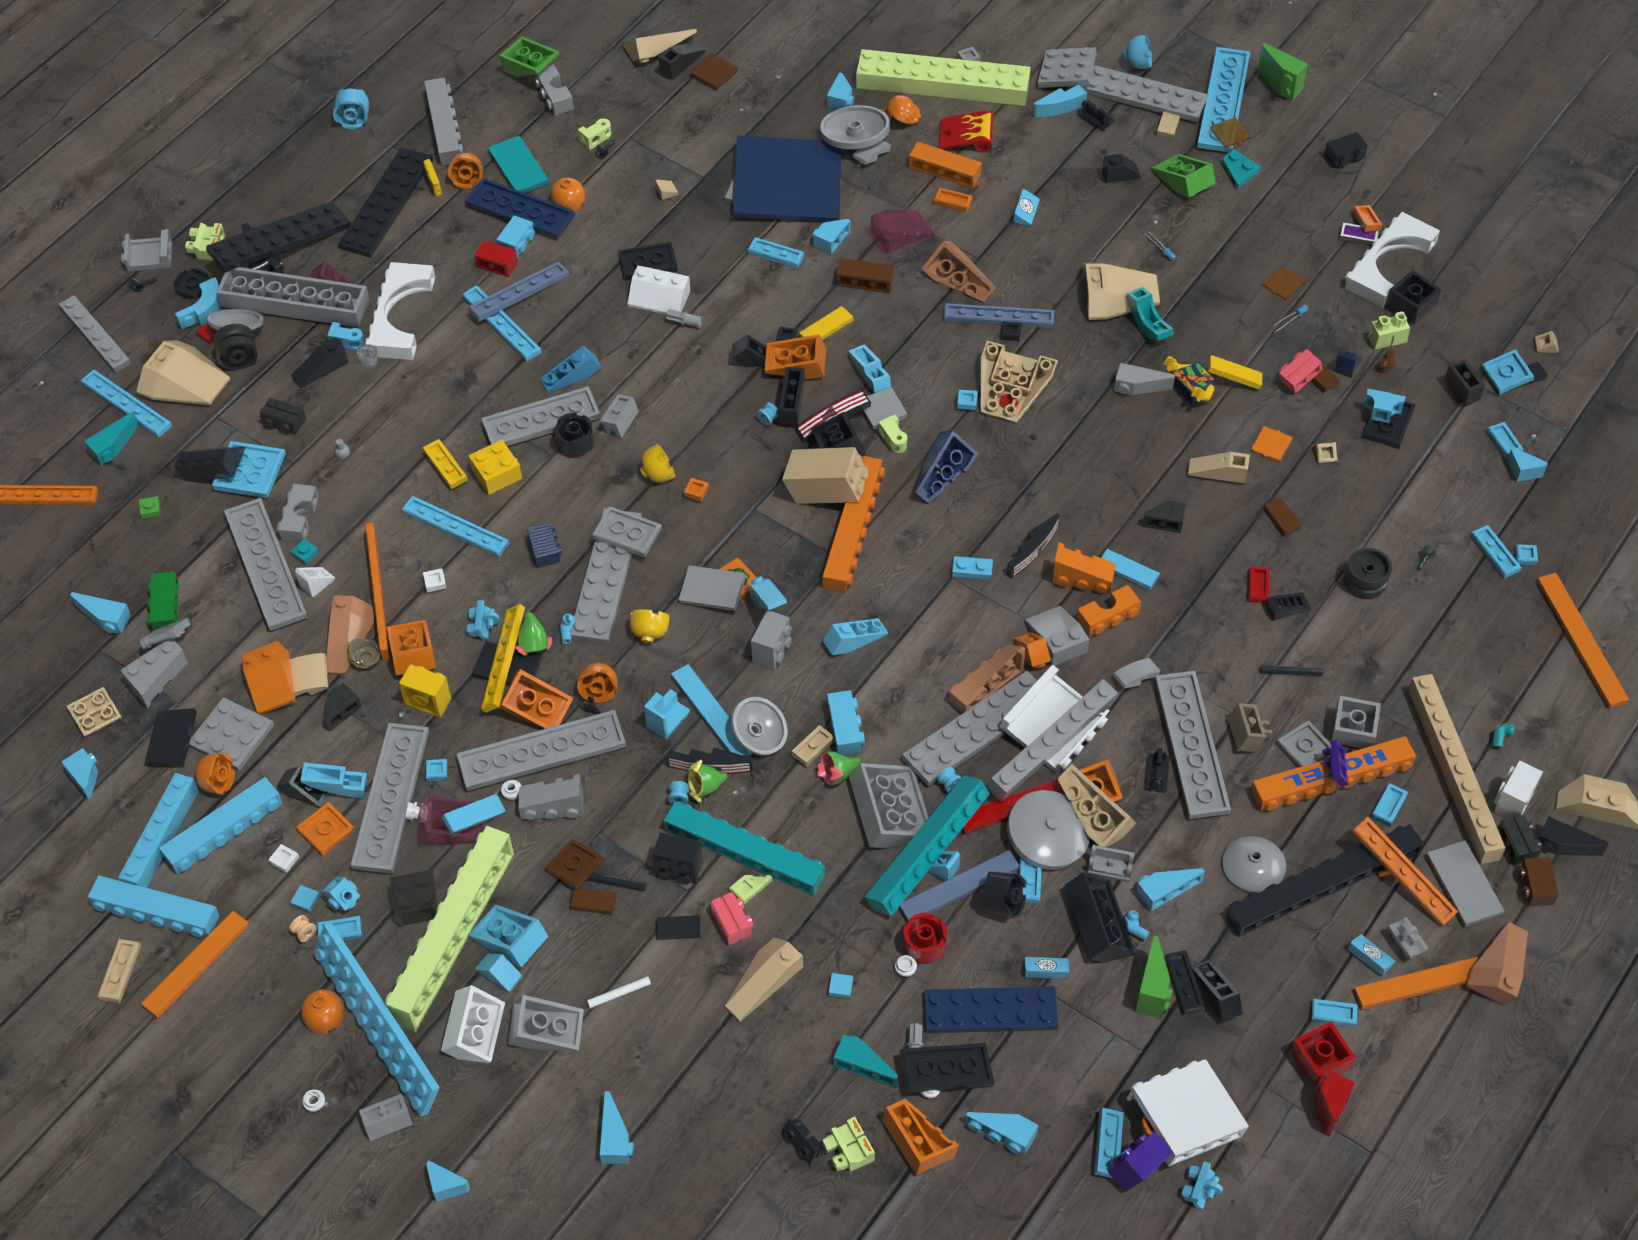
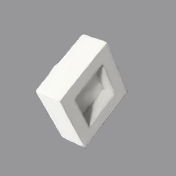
[423,569,446,592]
[268,844,299,873]

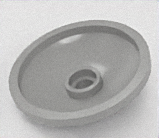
[207,309,264,331]
[731,697,788,756]
[1222,836,1286,894]

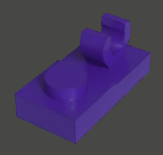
[1322,740,1349,787]

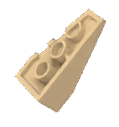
[623,29,697,63]
[1058,764,1136,847]
[725,938,803,1022]

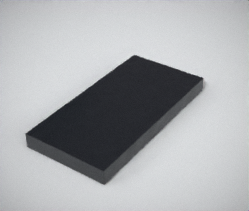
[899,1043,995,1093]

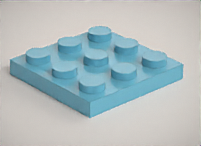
[212,441,286,498]

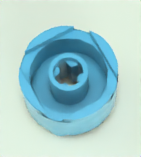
[333,89,369,129]

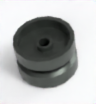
[213,324,258,370]
[1344,548,1392,599]

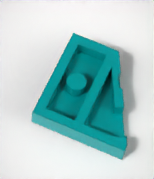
[1222,149,1261,189]

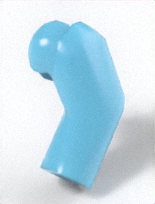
[560,613,575,644]
[1125,910,1149,941]

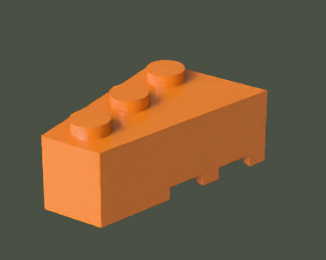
[1052,542,1116,594]
[882,1099,959,1176]

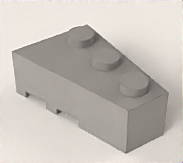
[120,638,188,709]
[519,774,583,820]

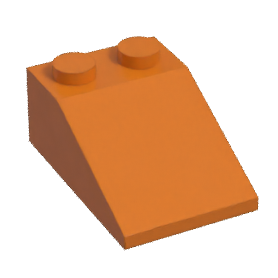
[765,334,826,379]
[387,620,436,675]
[242,641,295,715]
[498,669,573,729]

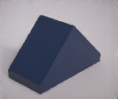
[1334,350,1362,378]

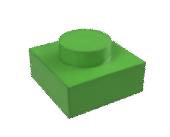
[139,496,161,519]

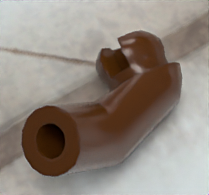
[1377,349,1396,372]

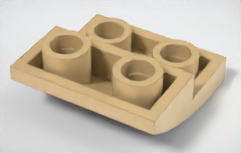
[290,653,328,697]
[67,687,122,737]

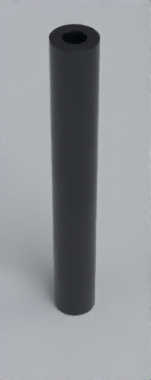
[1261,665,1323,675]
[586,872,647,891]

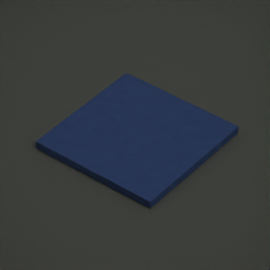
[733,135,841,222]

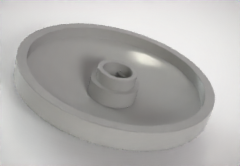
[820,105,890,149]
[1007,790,1090,870]

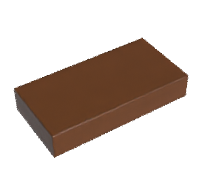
[1311,365,1339,393]
[1264,498,1302,536]
[571,888,617,915]

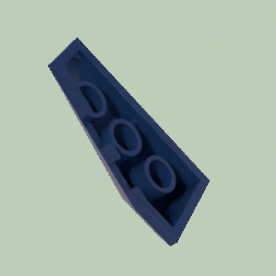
[914,430,978,504]

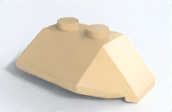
[1555,774,1638,829]

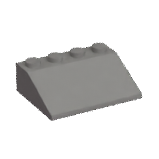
[849,763,929,848]

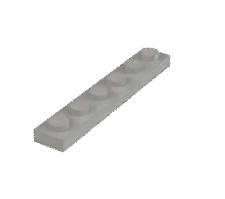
[59,295,131,373]

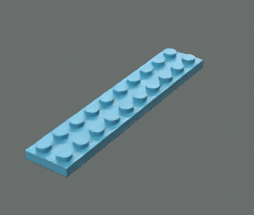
[314,923,440,1117]

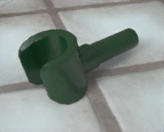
[1417,545,1437,570]

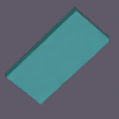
[488,136,549,193]

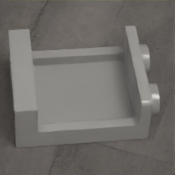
[121,229,172,272]

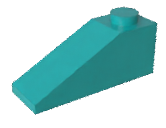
[85,411,139,466]
[834,1034,898,1088]

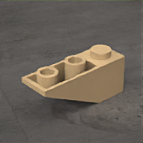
[1188,452,1250,483]

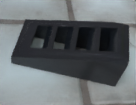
[1266,592,1311,620]

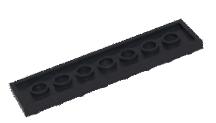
[338,147,433,258]
[206,201,351,273]

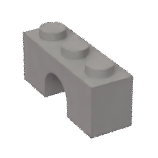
[534,64,574,115]
[277,484,319,543]

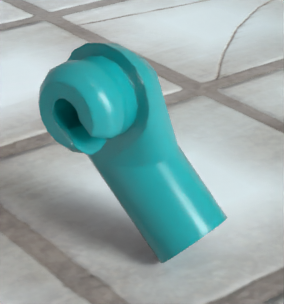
[1492,723,1515,749]

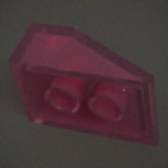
[871,210,935,254]
[419,795,487,846]

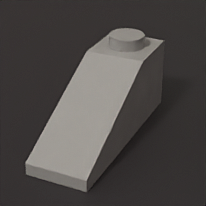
[1114,363,1175,395]

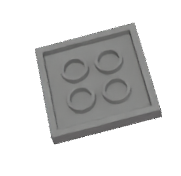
[1038,47,1097,88]
[189,697,274,771]

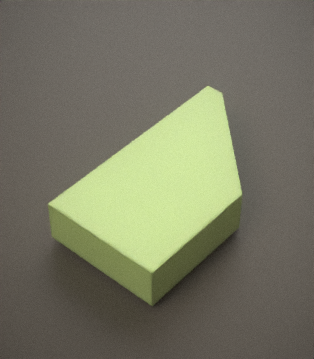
[729,875,773,905]

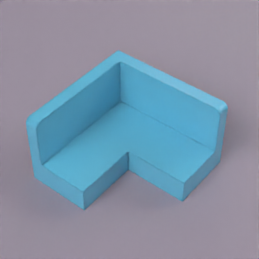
[644,689,690,740]

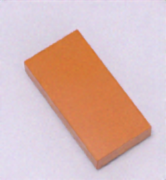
[934,188,973,212]
[1352,205,1383,232]

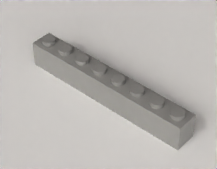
[987,679,1118,802]

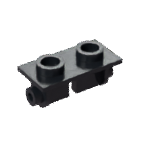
[1077,100,1115,130]
[1146,748,1170,792]
[782,1118,825,1165]

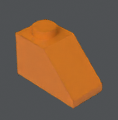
[1014,632,1051,668]

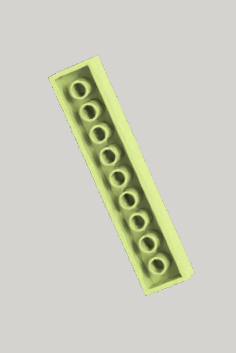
[856,49,1031,106]
[386,826,514,1032]

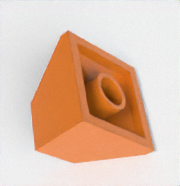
[1079,758,1123,802]

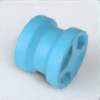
[756,402,779,426]
[936,767,961,793]
[668,781,689,805]

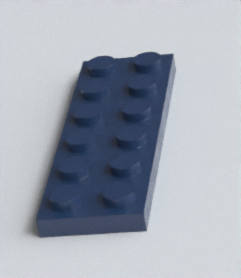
[465,178,575,240]
[924,986,1058,1033]

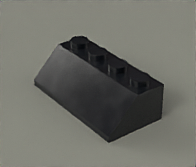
[1065,872,1136,963]

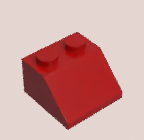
[1313,1070,1355,1137]

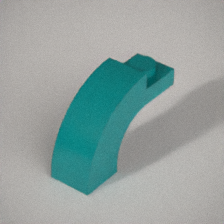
[1127,287,1174,341]

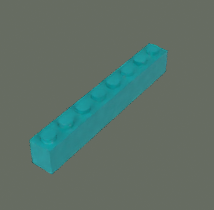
[865,775,990,916]
[664,801,825,896]

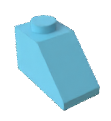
[827,73,854,110]
[812,219,850,255]
[62,748,98,799]

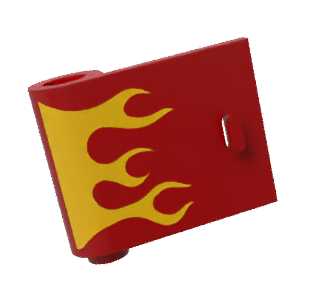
[939,110,993,153]

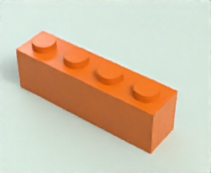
[909,142,982,189]

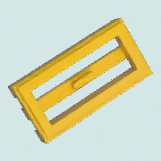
[424,159,442,196]

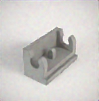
[600,394,639,438]
[1088,845,1135,882]
[359,1094,413,1141]

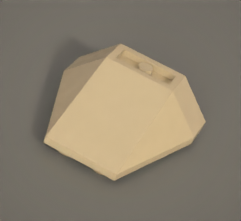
[1083,263,1160,320]
[137,340,230,405]
[981,341,1058,423]

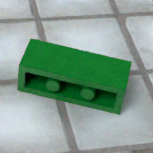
[147,571,179,631]

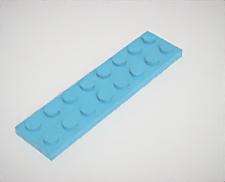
[1197,47,1250,152]

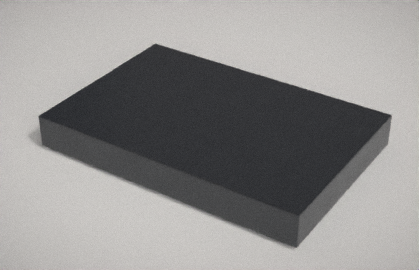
[618,241,678,281]
[1363,401,1416,449]
[472,641,543,686]
[144,708,197,767]

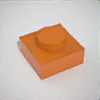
[684,478,709,502]

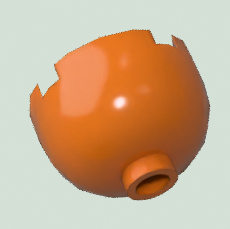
[448,153,483,189]
[550,178,586,211]
[577,662,618,703]
[195,753,235,794]
[301,989,346,1034]

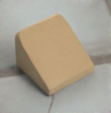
[655,180,678,200]
[1535,331,1559,353]
[1314,442,1337,463]

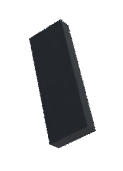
[1165,950,1205,1015]

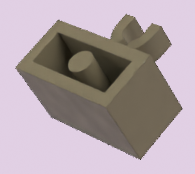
[1228,703,1273,752]

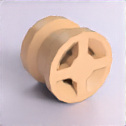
[289,915,317,942]

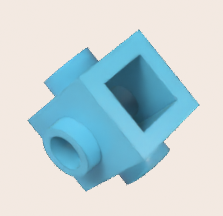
[322,876,360,911]

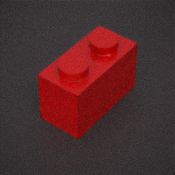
[474,241,518,277]

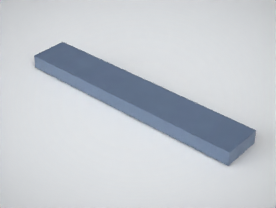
[469,261,569,321]
[944,303,1055,328]
[899,850,1020,922]

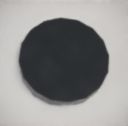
[174,268,210,299]

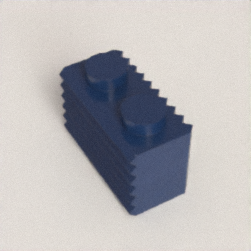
[527,522,562,568]

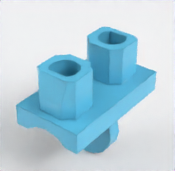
[467,600,500,641]
[1182,1161,1223,1210]

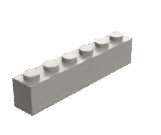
[424,78,464,166]

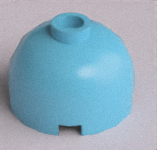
[1124,34,1152,69]

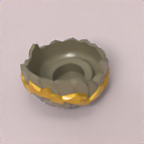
[348,637,380,669]

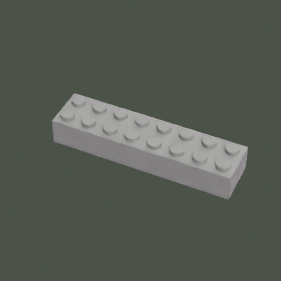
[216,267,370,328]

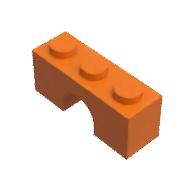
[1076,585,1141,637]

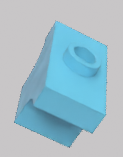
[1364,389,1406,423]

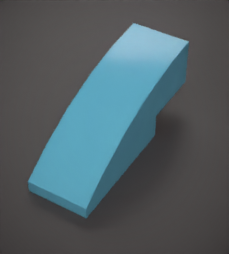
[1033,85,1087,117]
[848,344,891,393]
[301,763,367,799]

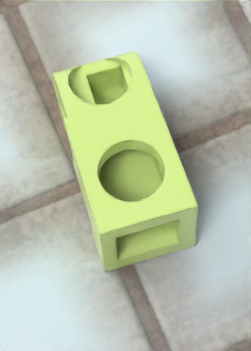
[578,119,611,150]
[878,415,907,453]

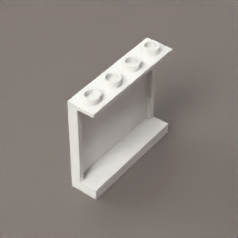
[999,665,1109,773]
[1127,1059,1249,1166]

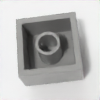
[751,610,792,670]
[1331,696,1381,749]

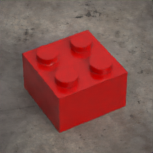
[1290,1021,1356,1088]

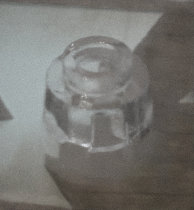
[357,344,378,368]

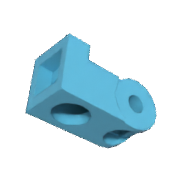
[327,322,364,350]

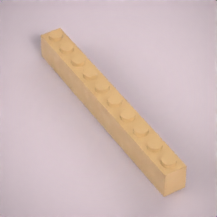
[1408,674,1505,864]

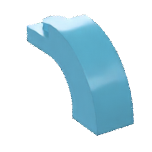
[175,277,221,330]

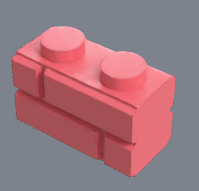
[1279,349,1323,394]
[710,892,754,945]

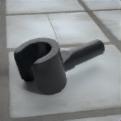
[597,140,615,159]
[130,277,157,292]
[582,696,602,715]

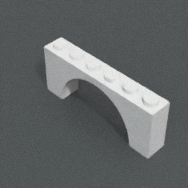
[1345,212,1440,309]
[365,262,435,360]

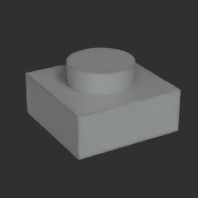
[957,46,981,62]

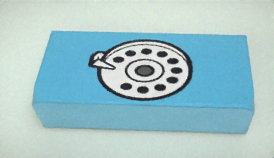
[1014,189,1040,226]
[1348,934,1396,976]
[1025,957,1069,979]

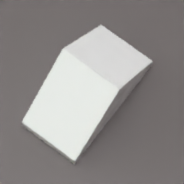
[295,567,335,598]

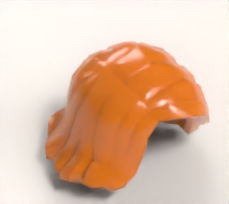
[882,95,921,124]

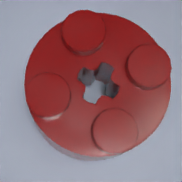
[903,913,947,963]

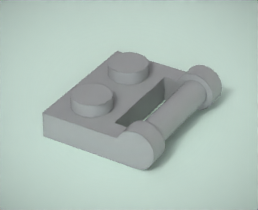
[140,618,190,650]

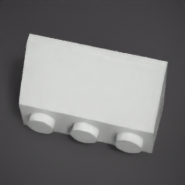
[627,266,690,314]
[441,985,505,1063]

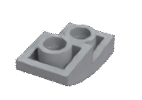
[853,140,891,164]
[1113,658,1160,688]

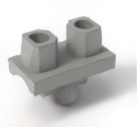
[1387,917,1428,960]

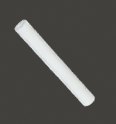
[587,976,651,1008]

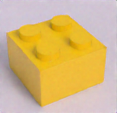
[468,440,522,495]
[399,664,452,718]

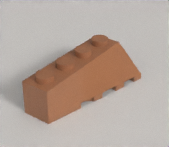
[949,645,1025,714]

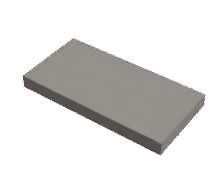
[1426,840,1505,927]

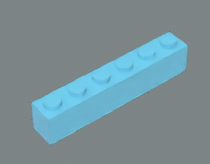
[118,773,199,888]
[159,777,283,874]
[88,875,220,938]

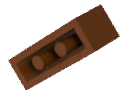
[837,258,894,293]

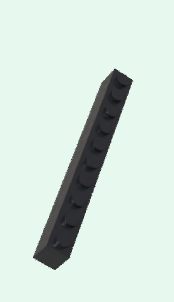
[1226,824,1424,937]

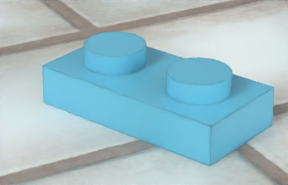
[952,556,993,580]

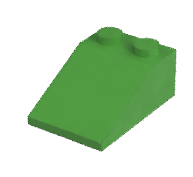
[500,36,559,77]
[1258,43,1308,101]
[1152,154,1216,197]
[1136,936,1173,1018]

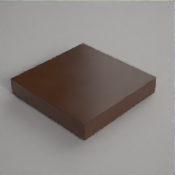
[690,53,738,91]
[545,839,604,890]

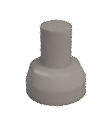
[334,439,350,458]

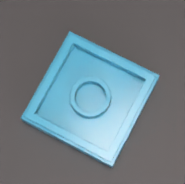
[1482,349,1534,395]

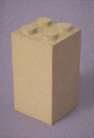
[782,447,868,504]

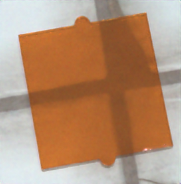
[1210,117,1251,148]
[1262,266,1305,301]

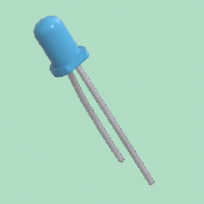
[1144,232,1175,260]
[1274,305,1308,333]

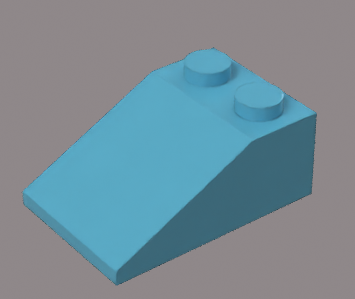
[468,905,549,967]

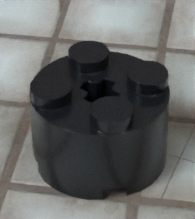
[554,413,594,458]
[979,871,1026,917]

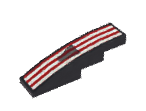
[795,389,871,442]
[1007,513,1060,578]
[667,747,753,774]

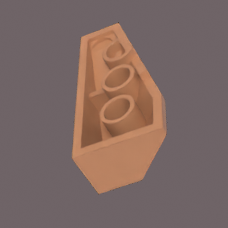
[922,241,997,302]
[326,595,376,675]
[1466,922,1528,1005]

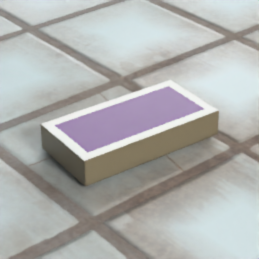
[1340,223,1379,245]

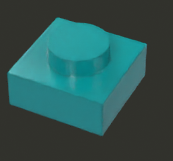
[290,539,319,565]

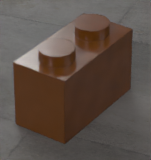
[1518,857,1559,906]

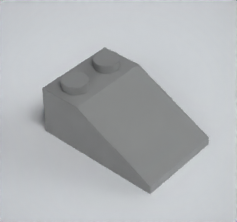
[1025,606,1089,666]
[508,995,584,1052]

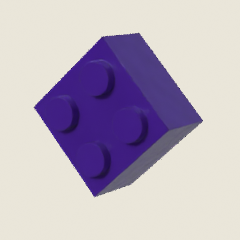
[1107,1131,1173,1192]

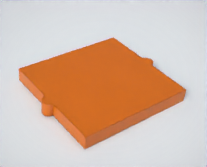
[1251,426,1293,463]

